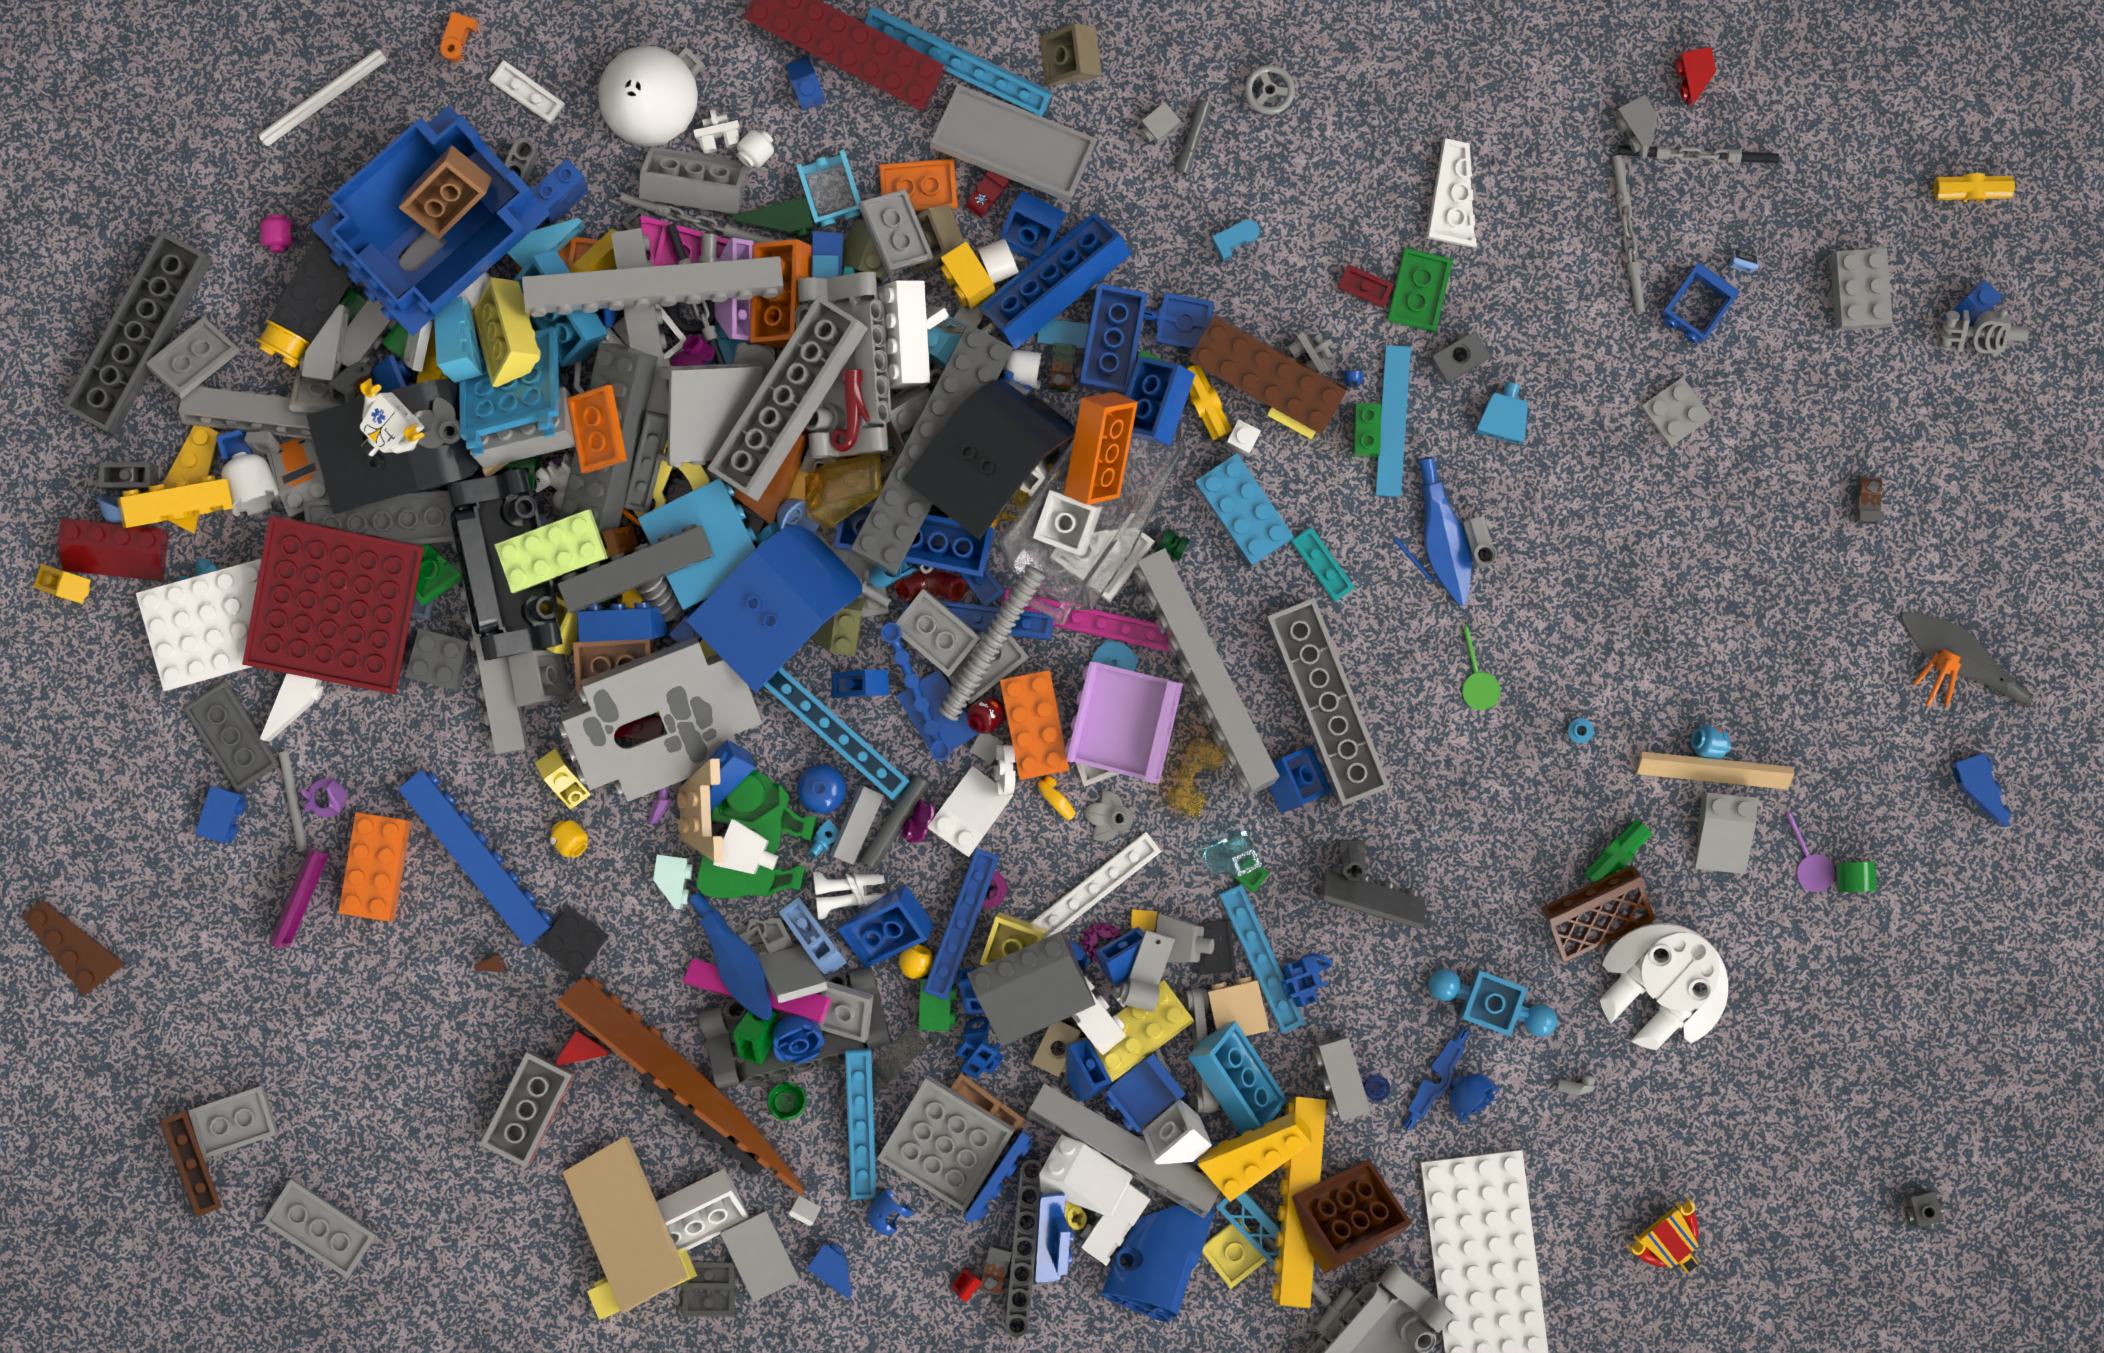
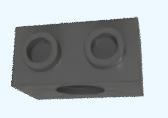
[1430,331,1491,385]
[99,462,158,491]

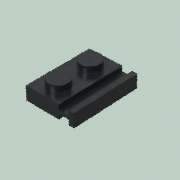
[1197,920,1236,975]

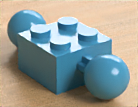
[1428,969,1557,1037]

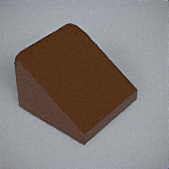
[474,954,509,972]

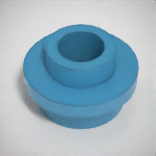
[1568,718,1594,744]

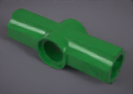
[1583,819,1652,883]

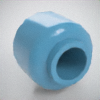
[1691,725,1731,759]

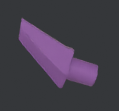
[647,787,672,824]

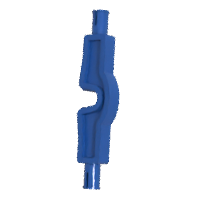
[1402,1027,1470,1130]

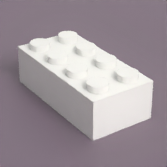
[877,280,930,389]

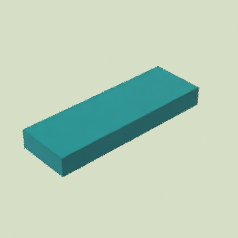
[1290,527,1355,603]

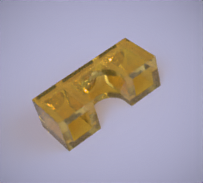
[1166,737,1225,820]

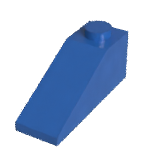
[709,740,756,812]

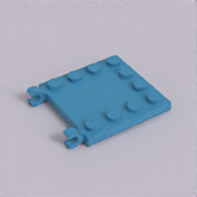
[460,327,559,456]

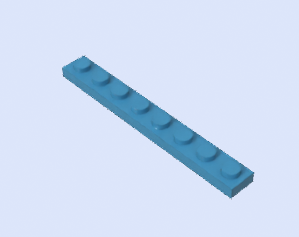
[865,6,1053,117]

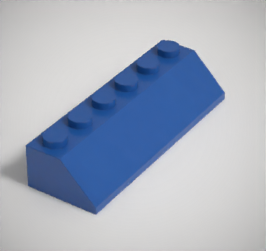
[978,212,1132,350]
[833,497,995,578]

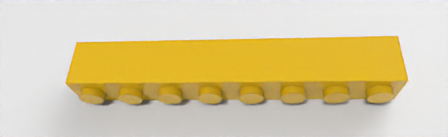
[1271,1097,1326,1308]

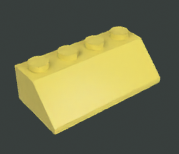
[472,277,540,387]

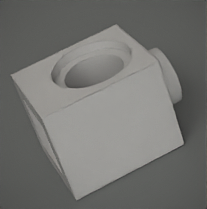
[1141,102,1181,145]

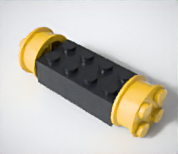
[255,208,352,369]

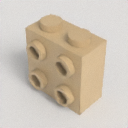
[1207,976,1269,1036]

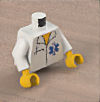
[360,378,424,456]

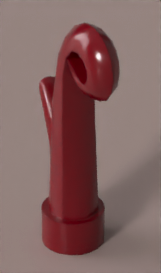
[830,370,870,452]

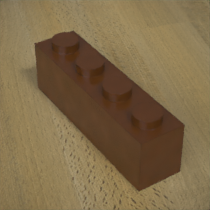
[159,1111,222,1218]

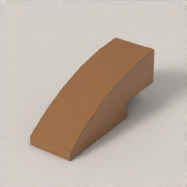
[950,1073,1027,1140]

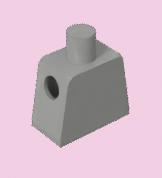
[1156,914,1214,963]

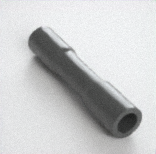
[1174,99,1212,176]

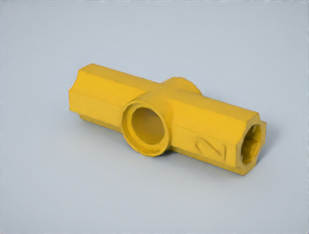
[1934,173,2015,202]
[1187,365,1232,441]

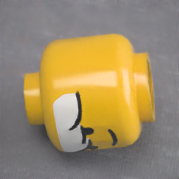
[550,820,588,858]

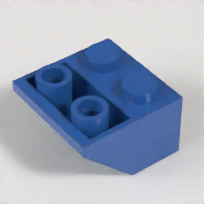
[372,355,414,393]

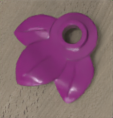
[670,335,714,366]
[902,799,934,844]

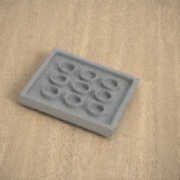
[877,1075,1016,1212]

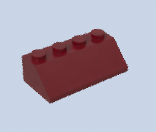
[58,518,169,582]

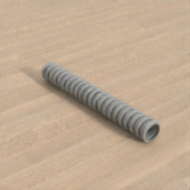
[938,565,1045,721]

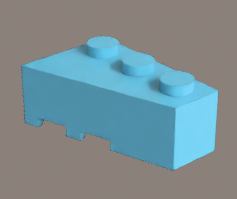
[432,296,483,383]

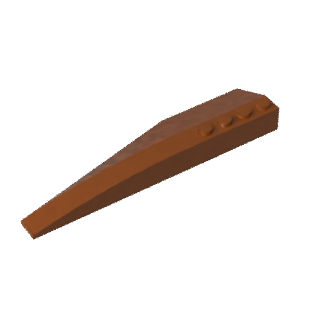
[556,976,806,1195]

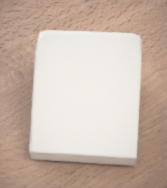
[789,1196,821,1226]

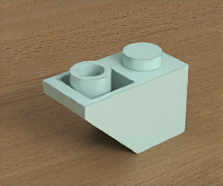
[653,855,693,909]

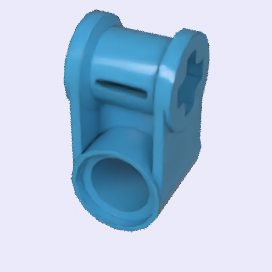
[869,562,919,589]

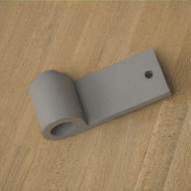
[1119,929,1175,1012]

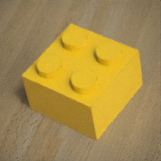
[940,241,996,311]

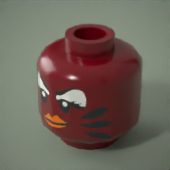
[967,697,1004,734]

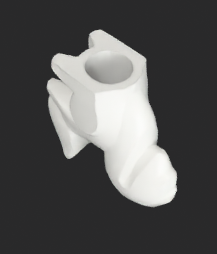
[536,453,573,512]

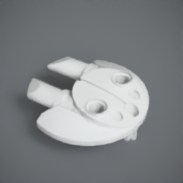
[1600,923,1728,1050]

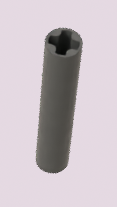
[861,775,929,870]

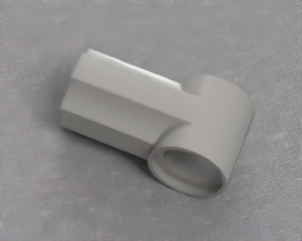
[1462,516,1497,569]

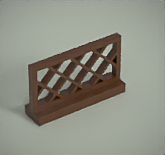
[1541,865,1655,963]

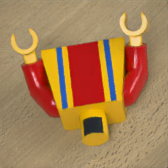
[1626,1196,1699,1273]

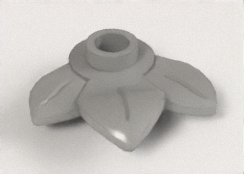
[1084,791,1133,841]

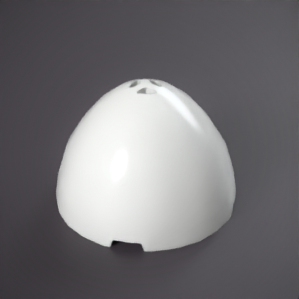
[598,46,698,147]

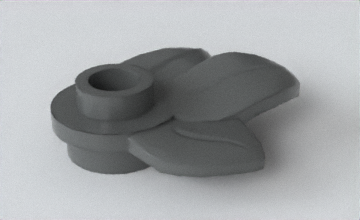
[413,397,461,449]

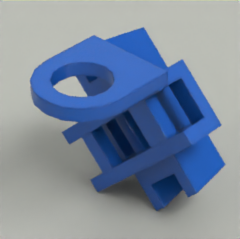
[1281,953,1332,1007]
[958,967,985,1015]
[955,1016,1004,1079]

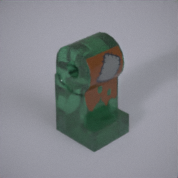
[1049,343,1076,393]

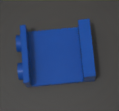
[1105,1052,1186,1133]

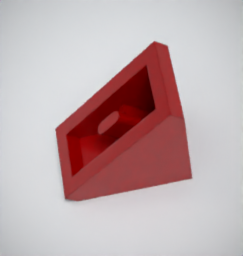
[556,1029,610,1066]

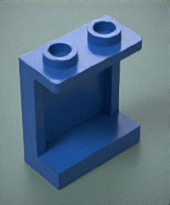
[531,159,588,225]

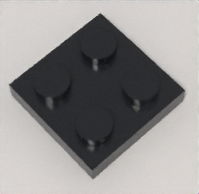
[538,906,610,977]

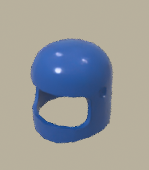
[866,1189,915,1235]

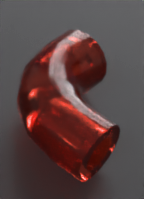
[895,570,967,603]

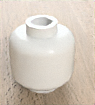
[737,130,774,168]

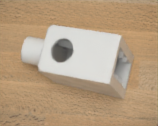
[713,819,779,874]

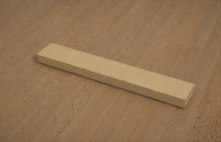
[1637,752,1794,790]

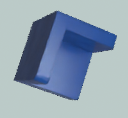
[216,429,253,462]

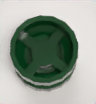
[1157,528,1190,562]

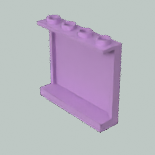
[1065,661,1183,783]

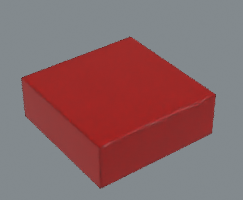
[950,1267,982,1302]

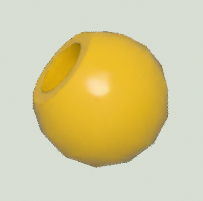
[899,944,934,979]

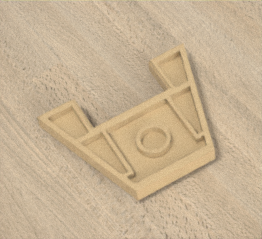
[677,759,724,862]

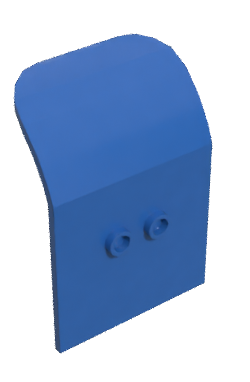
[686,525,863,693]

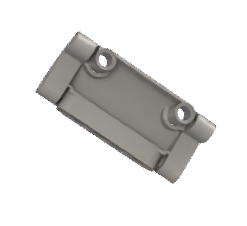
[794,272,892,458]
[1306,1262,1454,1353]

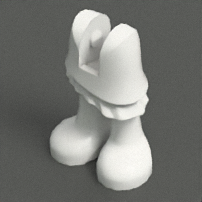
[813,872,886,920]

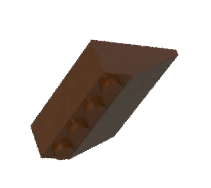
[1292,1159,1412,1274]

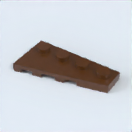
[22,900,126,996]

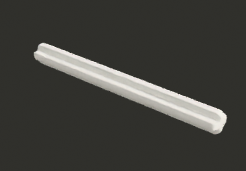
[258,49,386,146]

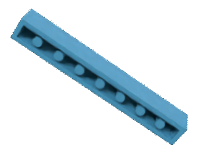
[763,667,910,801]

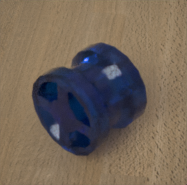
[1363,1074,1390,1101]

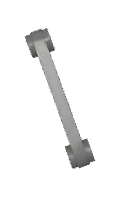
[1184,988,1219,1114]

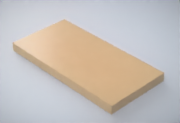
[563,1137,688,1312]

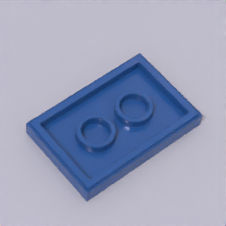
[896,669,979,751]

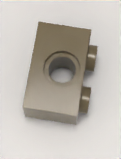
[1031,1020,1083,1077]

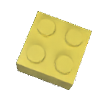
[980,912,1047,966]

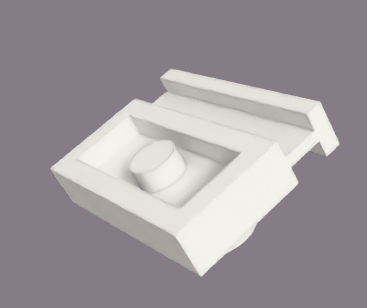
[403,321,432,371]

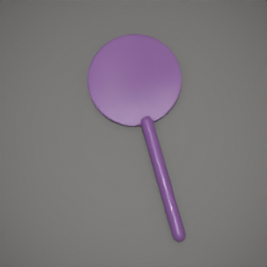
[1786,812,1835,892]

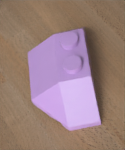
[715,238,754,342]

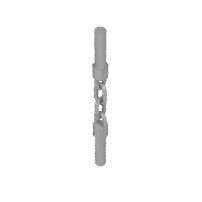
[1612,155,1646,314]
[620,192,774,243]

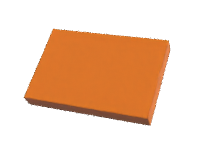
[879,158,958,213]
[567,385,627,473]

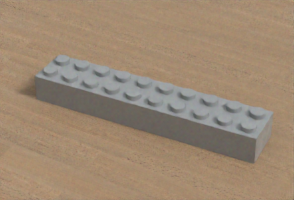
[1133,548,1279,797]

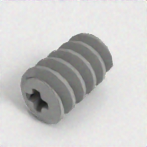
[636,576,685,622]

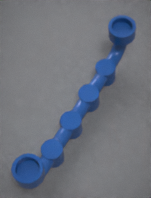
[881,623,951,761]

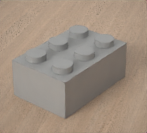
[1830,248,1893,331]
[1312,1035,1371,1121]

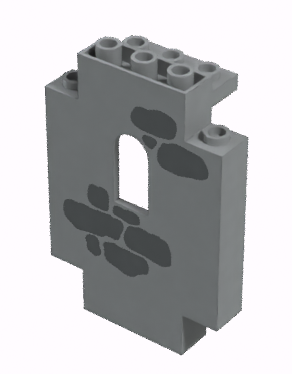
[558,637,763,802]

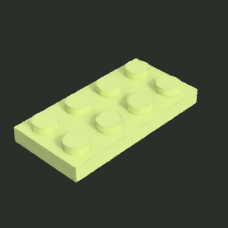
[495,510,608,593]

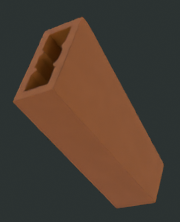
[734,428,808,524]

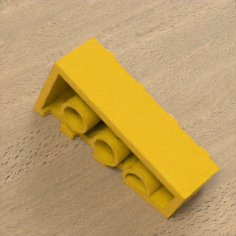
[117,475,233,528]
[1198,1112,1312,1202]

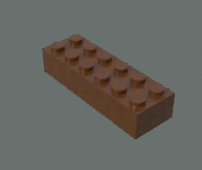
[1189,314,1347,435]

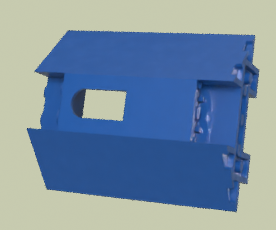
[310,105,551,336]

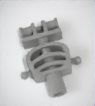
[1939,308,2028,357]

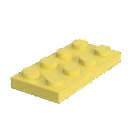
[1082,980,1195,1082]

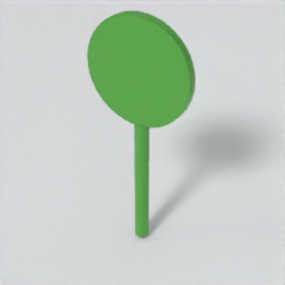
[1462,626,1500,710]

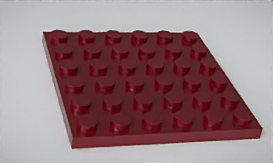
[242,515,424,695]

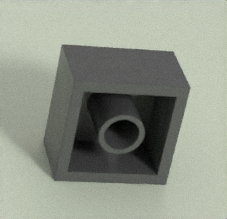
[405,628,471,692]

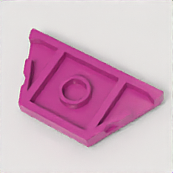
[639,215,729,266]

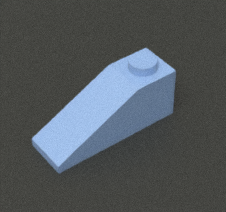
[779,897,847,975]

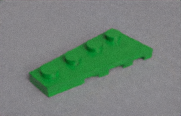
[415,544,462,606]

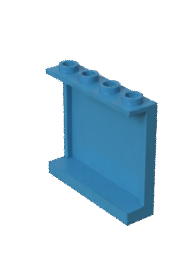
[638,478,757,611]

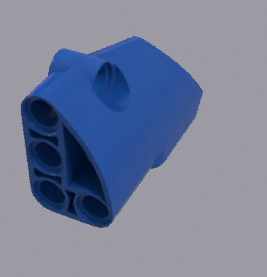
[1101,1205,1215,1322]

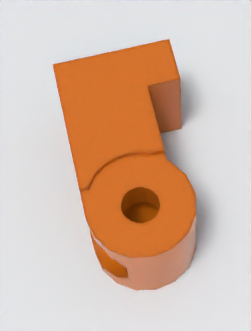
[440,12,479,63]

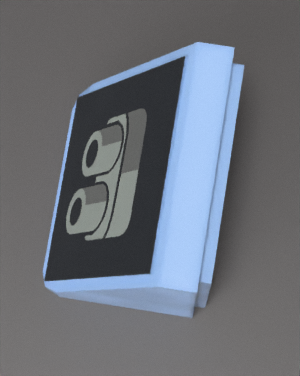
[1729,249,1759,274]

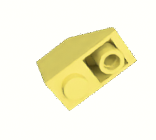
[535,748,591,809]

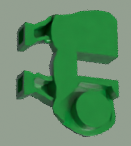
[696,770,817,898]

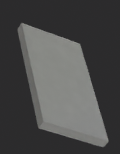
[930,84,1097,203]

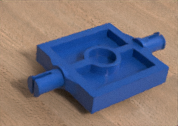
[1143,292,1214,350]

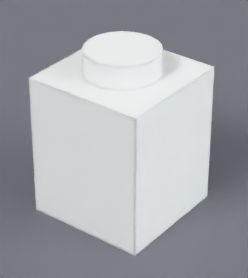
[1226,419,1261,456]

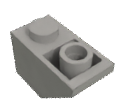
[1616,95,1657,159]

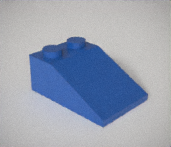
[838,885,934,968]

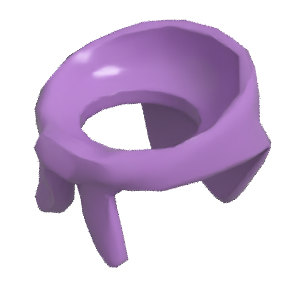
[301,778,347,817]

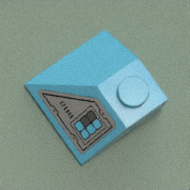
[927,316,967,369]

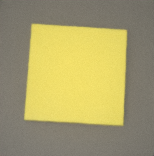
[1202,1218,1267,1289]

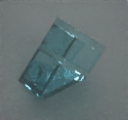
[1200,831,1262,876]

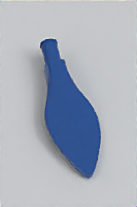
[1418,456,1472,606]
[688,892,772,1020]

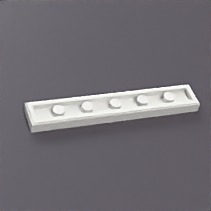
[1031,832,1162,939]

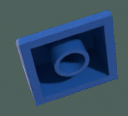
[998,191,1067,262]
[1269,745,1332,814]

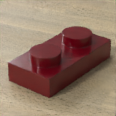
[1337,264,1394,308]

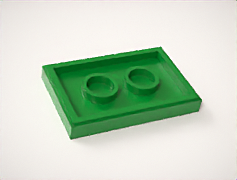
[1386,247,1453,333]

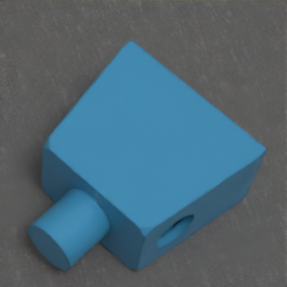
[1475,382,1528,445]

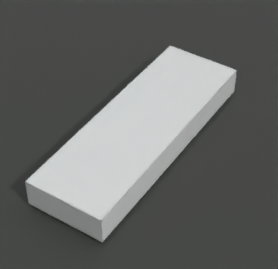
[489,60,565,124]

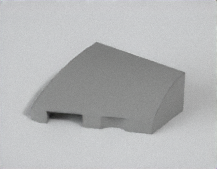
[726,918,794,957]

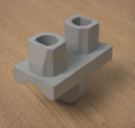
[1289,331,1334,374]

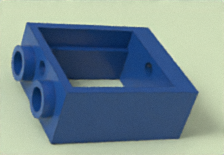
[1660,262,1740,344]

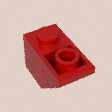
[1675,47,1716,107]

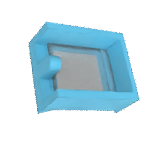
[796,150,861,228]

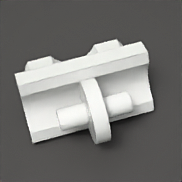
[694,110,741,154]

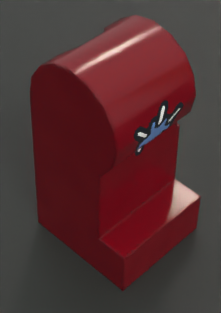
[965,171,1010,218]

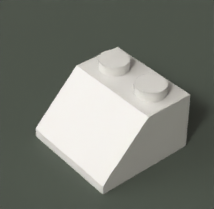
[1033,490,1102,556]
[1142,1099,1212,1164]

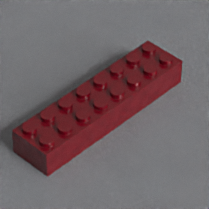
[743,0,947,113]

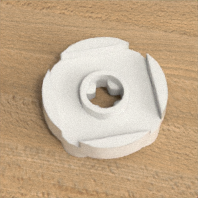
[994,745,1015,796]

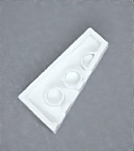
[1426,138,1477,248]

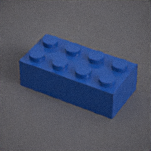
[1077,283,1148,395]

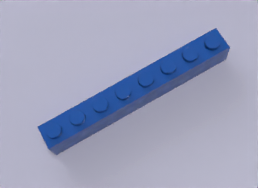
[398,770,553,947]

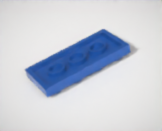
[964,1128,1032,1224]

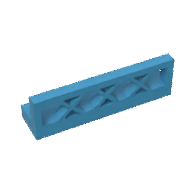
[1216,1191,1281,1267]

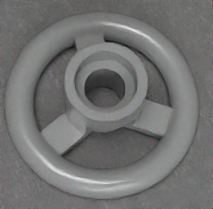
[1245,65,1295,115]

